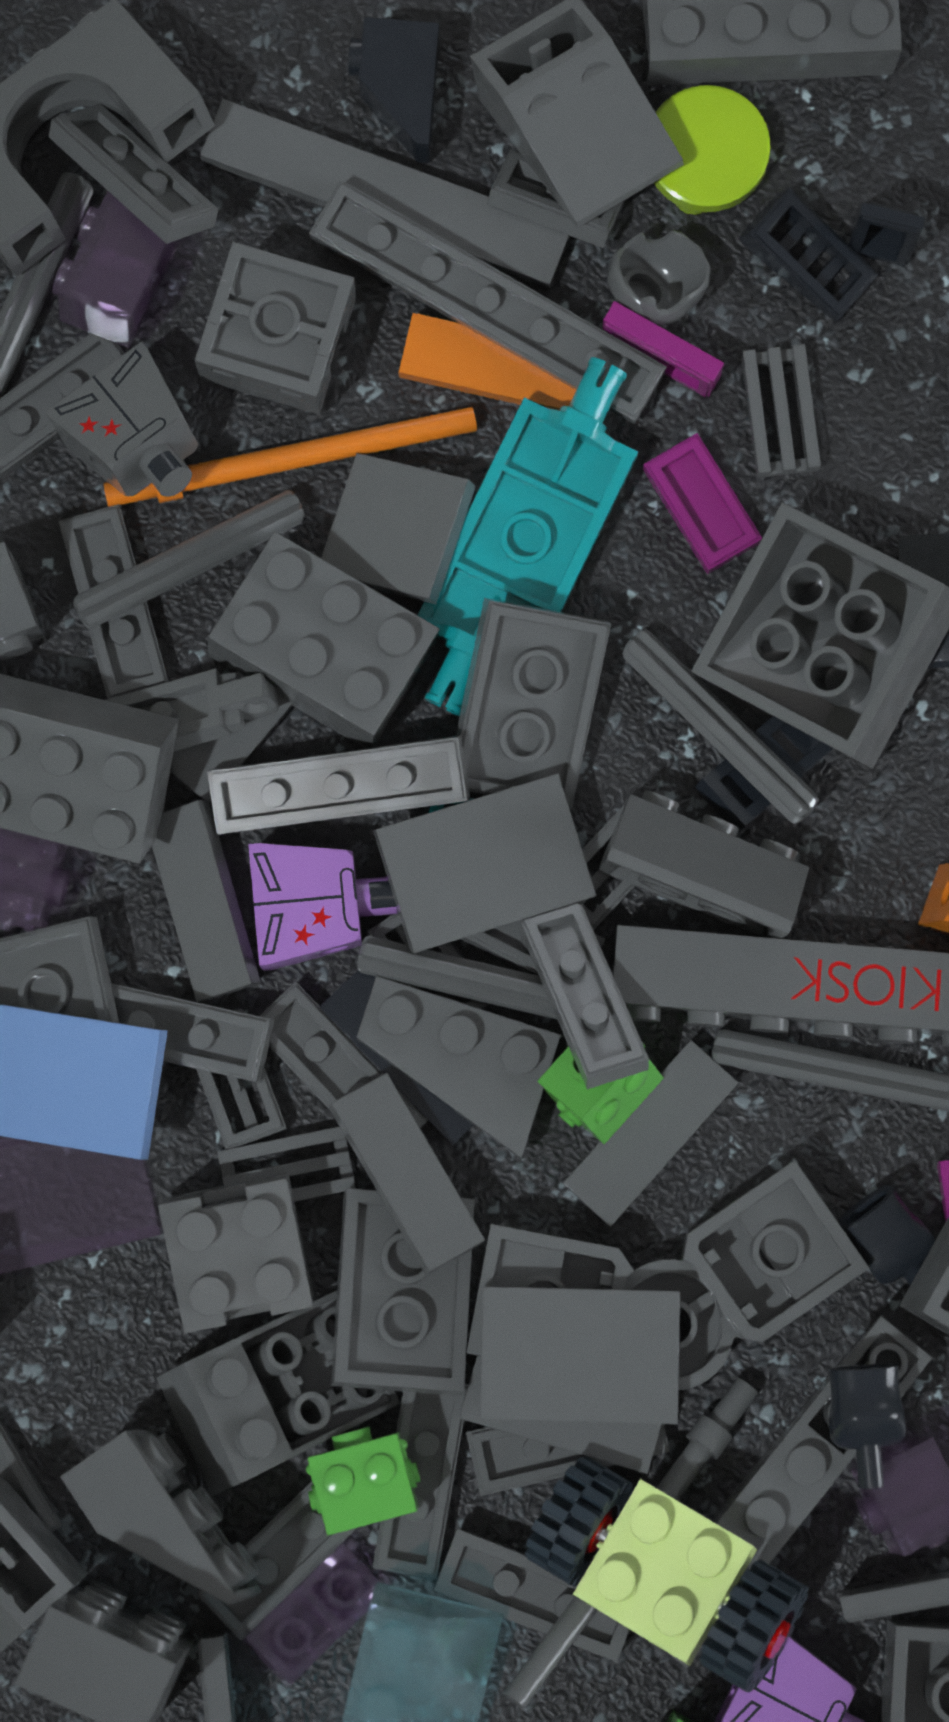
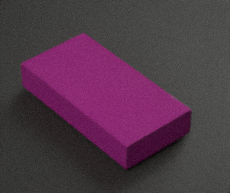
[602,301,724,397]
[643,433,762,575]

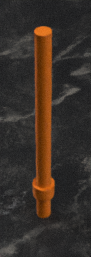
[103,407,477,507]

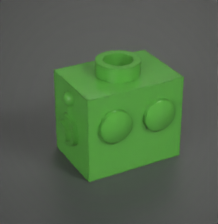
[537,1044,664,1144]
[306,1427,421,1536]

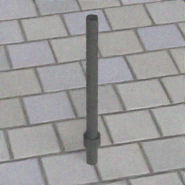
[503,1378,758,1709]

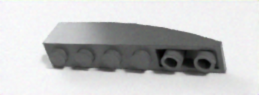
[668,1316,932,1668]

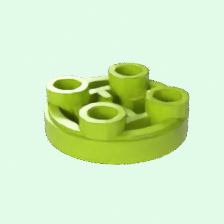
[654,85,770,215]

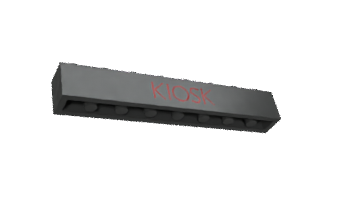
[612,925,949,1047]

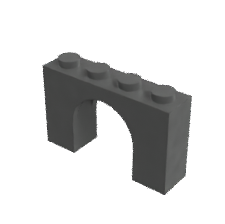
[0,0,215,277]

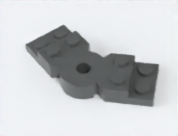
[467,1160,869,1391]

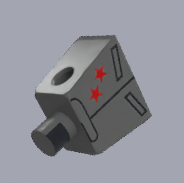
[45,341,198,497]

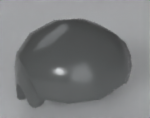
[607,230,711,325]

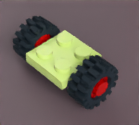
[525,1456,808,1693]

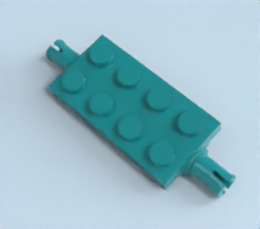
[417,357,638,716]

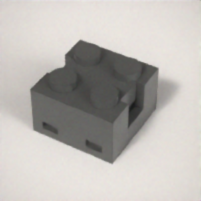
[195,242,357,415]
[158,1173,315,1334]

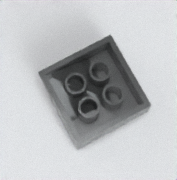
[691,502,949,769]

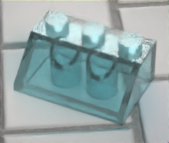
[342,1582,504,1722]

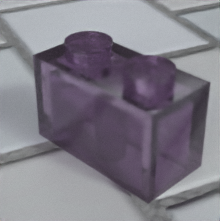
[52,191,179,348]

